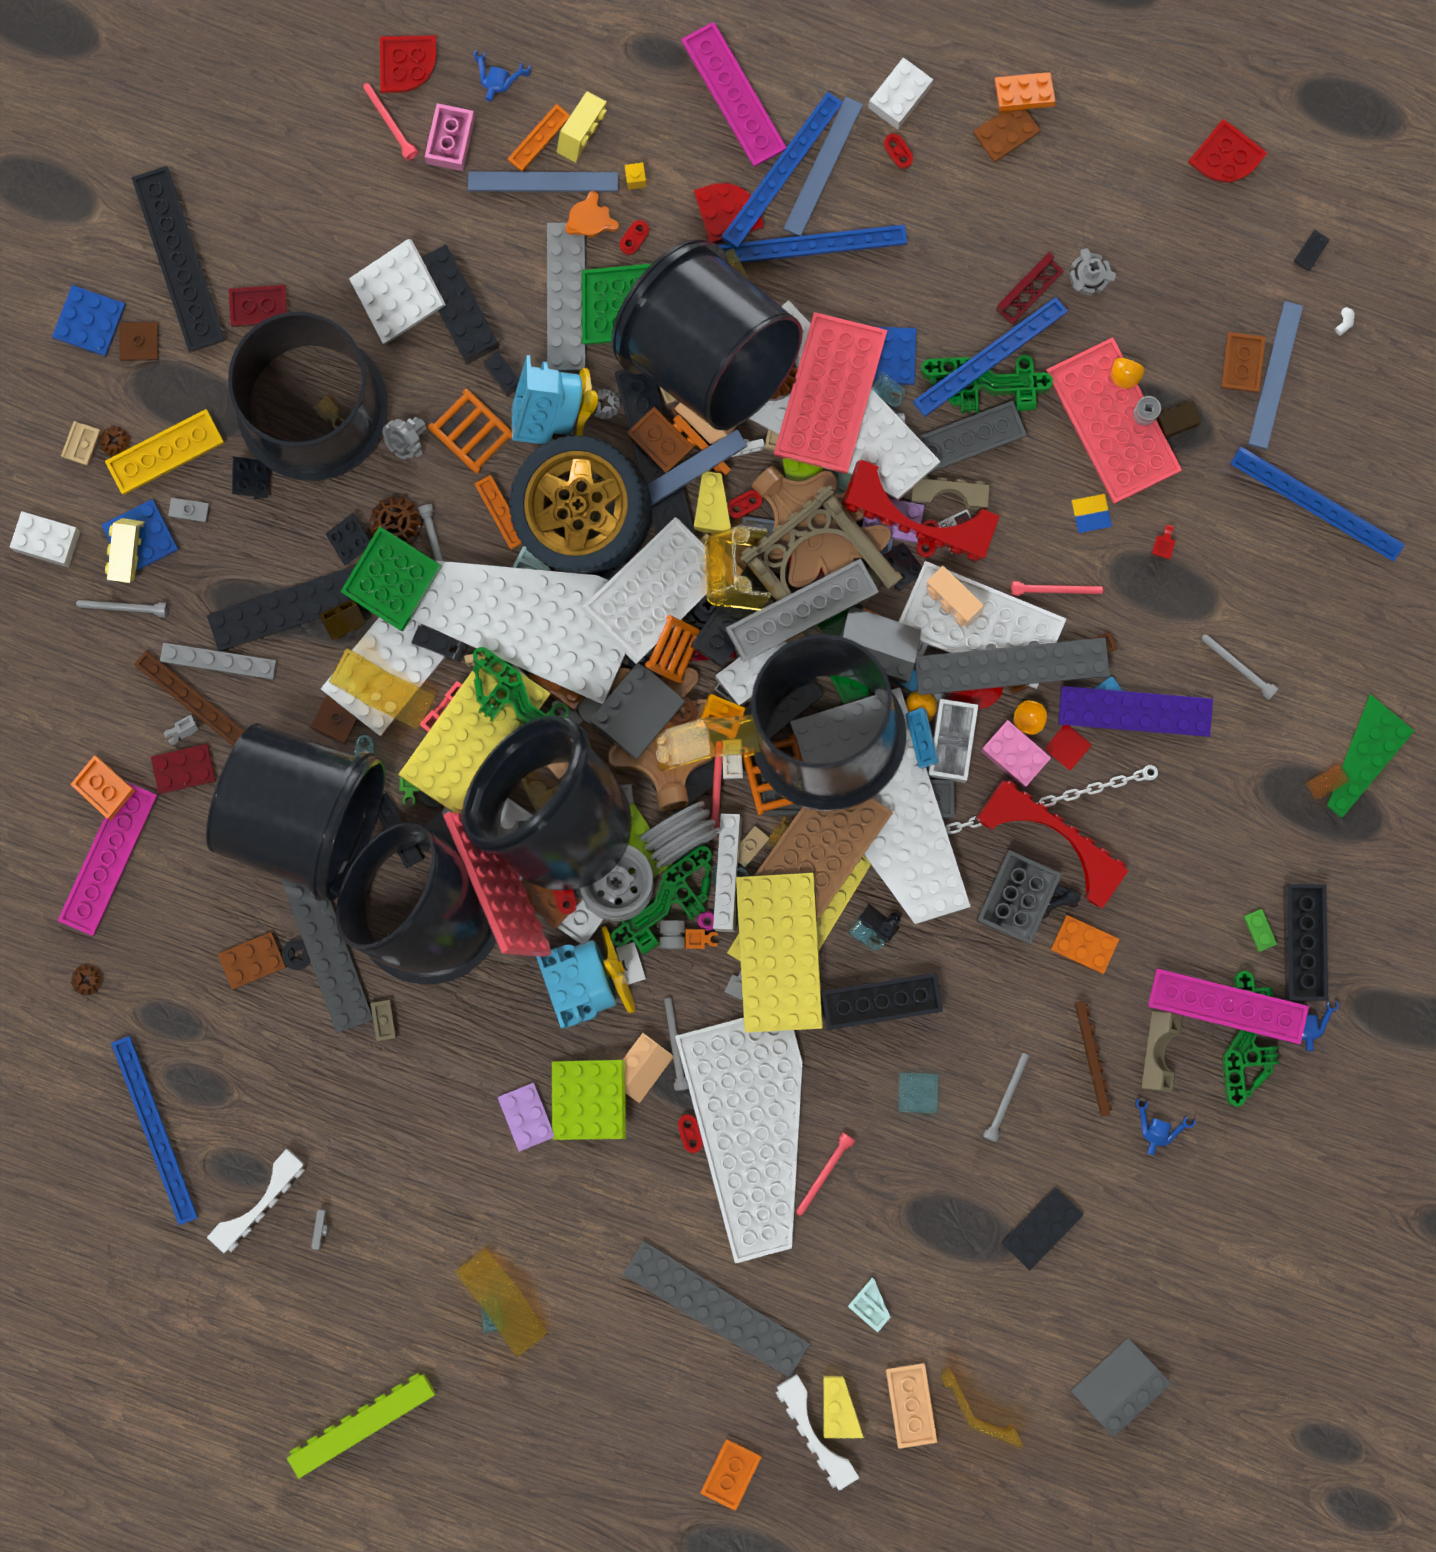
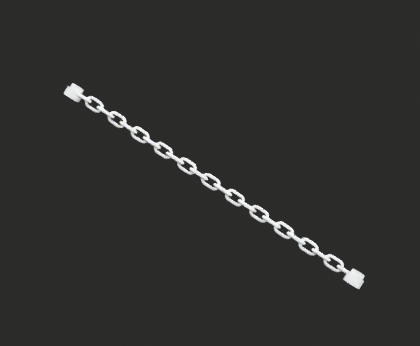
[945,765,1158,834]

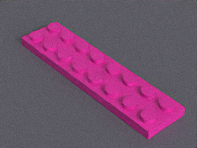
[681,22,786,168]
[58,781,158,936]
[1147,969,1309,1044]

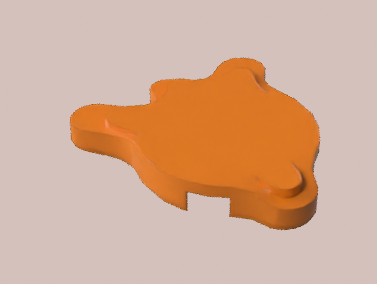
[565,191,619,238]

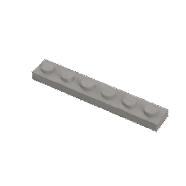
[160,643,277,680]

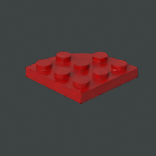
[380,35,437,93]
[1188,118,1267,183]
[694,183,764,243]

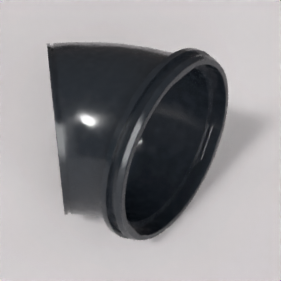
[462,716,632,891]
[336,822,497,984]

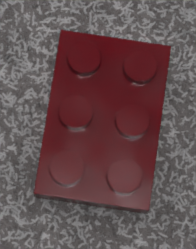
[229,285,287,327]
[151,744,216,795]

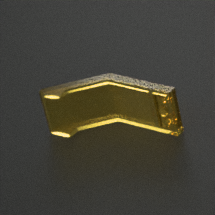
[329,648,436,730]
[654,715,761,771]
[454,1248,548,1358]
[940,1367,1023,1448]

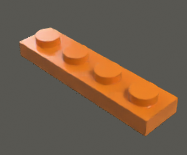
[508,104,571,172]
[673,414,731,475]
[474,475,522,550]

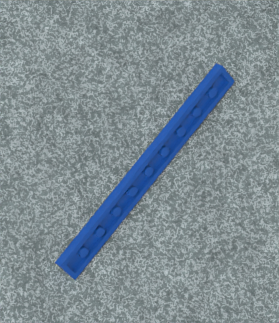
[721,92,843,249]
[718,225,907,264]
[913,297,1068,417]
[1230,447,1405,562]
[111,1036,198,1225]

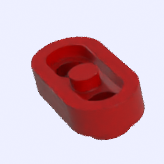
[884,134,913,169]
[620,220,649,255]
[727,490,762,519]
[916,520,939,558]
[553,890,577,915]
[678,1115,703,1153]

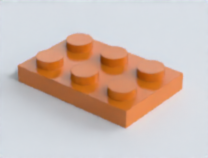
[994,72,1056,112]
[70,755,135,820]
[1050,915,1119,974]
[700,1439,761,1511]

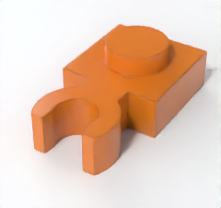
[684,929,718,949]

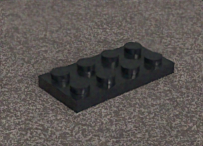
[1001,1187,1084,1271]

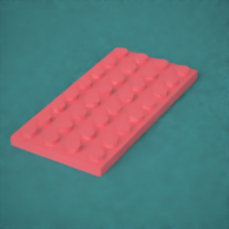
[774,312,887,474]
[1045,337,1182,504]
[443,812,552,957]

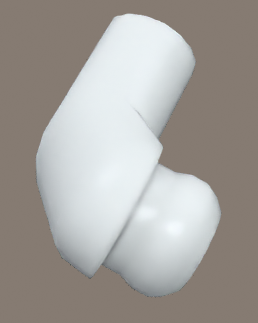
[1335,307,1355,336]

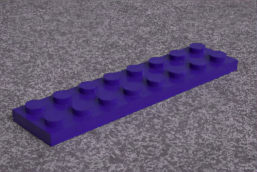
[1058,686,1213,737]

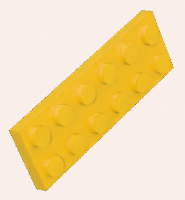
[105,409,224,495]

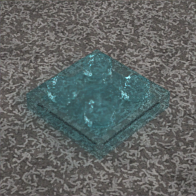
[898,1073,938,1113]

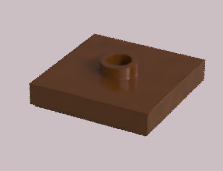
[120,322,159,361]
[310,695,358,744]

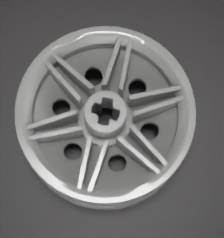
[640,801,721,869]
[580,845,654,922]

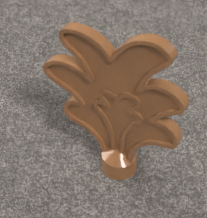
[752,465,891,588]
[609,667,721,812]

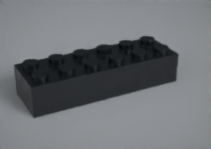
[421,244,500,365]
[1283,884,1328,1002]
[821,973,943,1031]

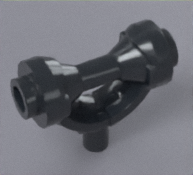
[1042,885,1080,919]

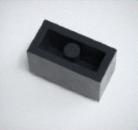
[483,351,519,397]

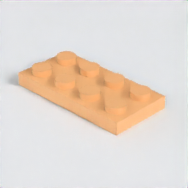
[886,1363,937,1449]

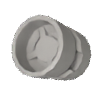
[1133,396,1161,426]
[660,921,685,949]

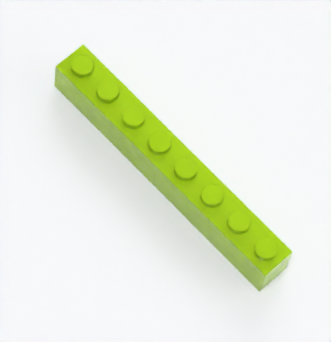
[287,1373,436,1479]

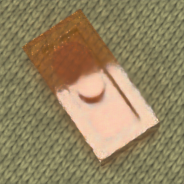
[1305,764,1349,801]

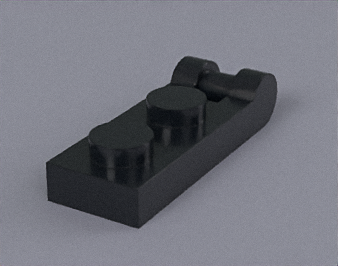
[411,625,468,663]

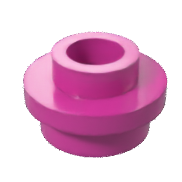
[698,911,714,931]

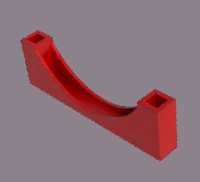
[841,459,1000,561]
[975,780,1129,908]

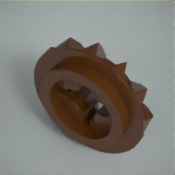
[99,426,130,456]
[670,697,698,728]
[71,965,102,996]

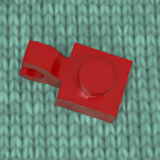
[1151,524,1176,560]

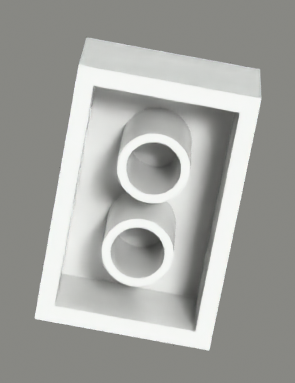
[868,57,933,130]
[10,511,80,568]

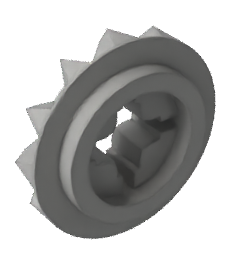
[594,389,620,419]

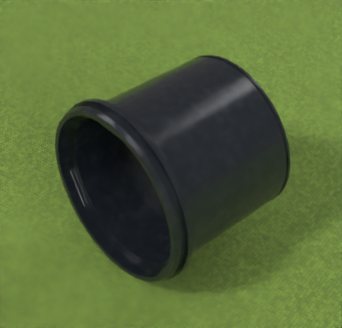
[611,239,802,430]
[228,312,388,481]
[751,634,907,811]
[206,723,385,901]

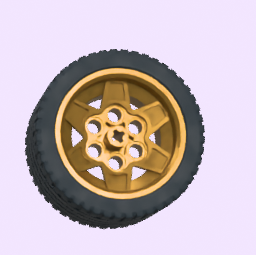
[509,436,652,575]

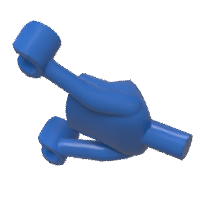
[474,50,531,102]
[1302,1001,1339,1052]
[1135,1098,1195,1156]

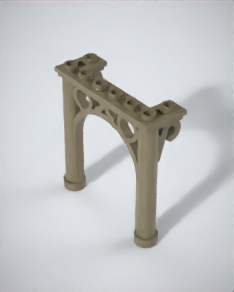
[740,485,903,636]

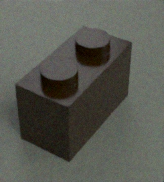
[1156,401,1202,439]
[319,599,366,640]

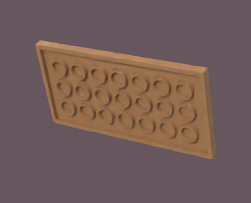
[754,798,893,921]

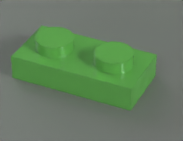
[1243,909,1277,952]

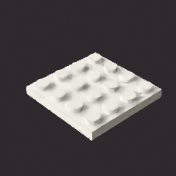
[349,239,446,344]

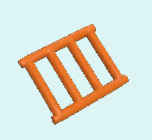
[428,388,512,474]
[645,615,700,683]
[741,734,803,815]

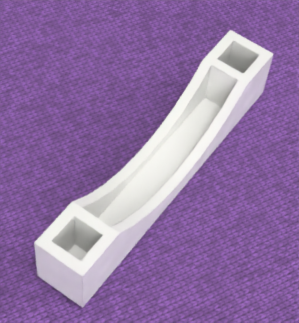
[713,814,743,932]
[207,1149,306,1253]
[776,1374,859,1490]

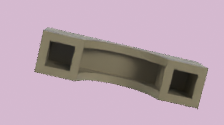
[911,476,990,510]
[1142,1011,1182,1093]

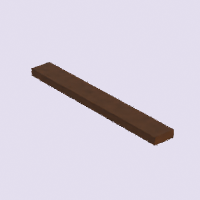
[134,651,244,747]

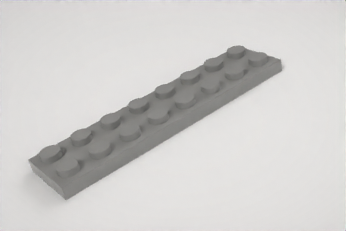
[547,223,585,371]
[726,559,879,663]

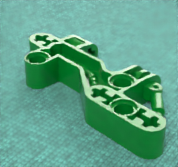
[920,355,1053,414]
[473,647,569,724]
[611,846,712,955]
[1222,971,1280,1107]

